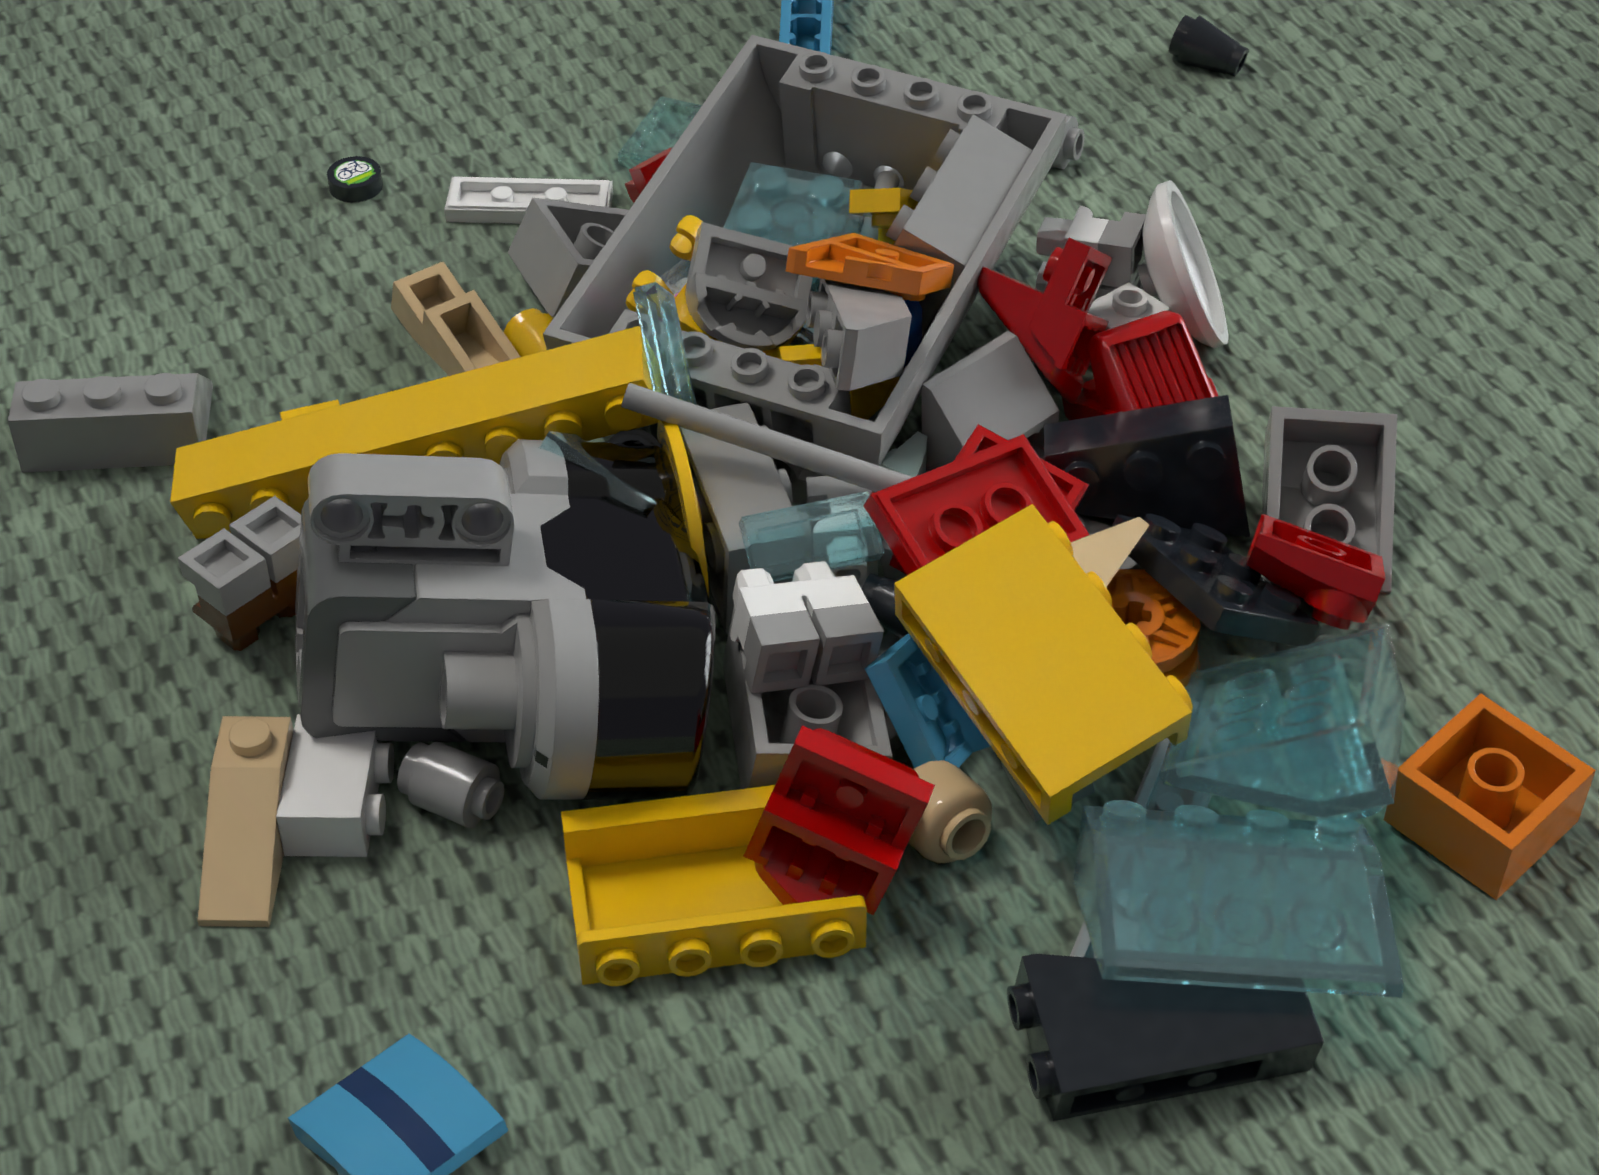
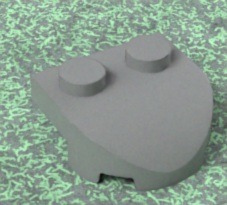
[685,222,813,351]

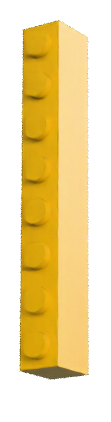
[170,325,663,539]

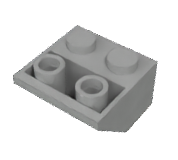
[922,331,1059,472]

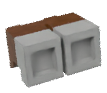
[178,496,301,651]

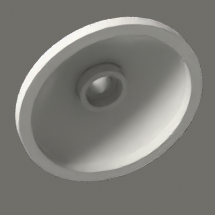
[1137,180,1228,348]

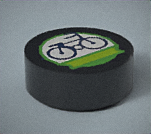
[327,156,383,203]

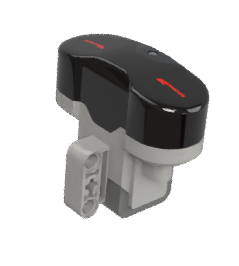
[295,439,715,800]

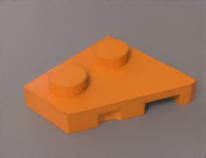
[785,233,954,301]

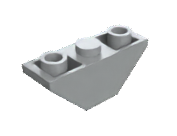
[806,279,912,391]

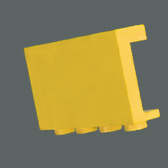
[894,504,1193,825]
[561,785,867,986]

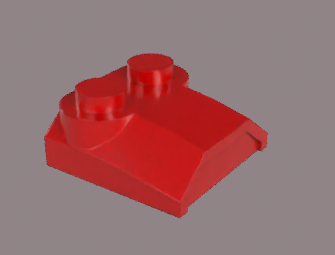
[1246,514,1385,630]

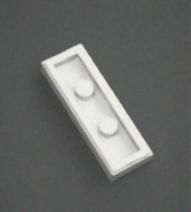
[445,177,613,224]

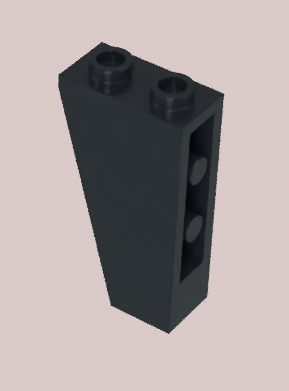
[1007,954,1324,1121]

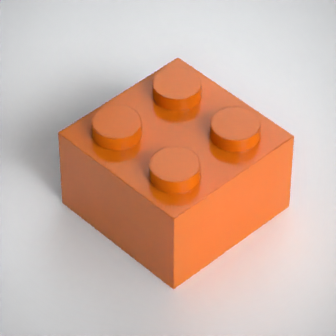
[1384,693,1596,900]

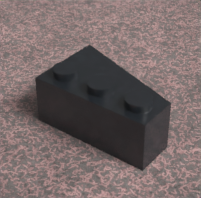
[1044,395,1250,537]

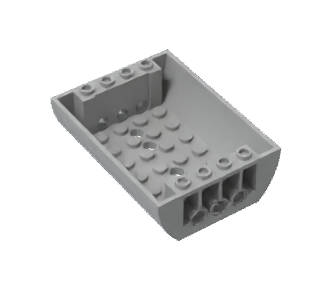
[543,35,1066,507]

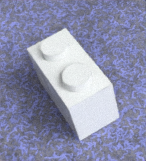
[276,714,394,857]

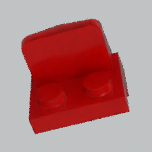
[977,238,1113,404]
[1062,310,1219,420]
[743,725,935,915]

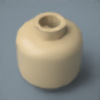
[908,760,992,864]

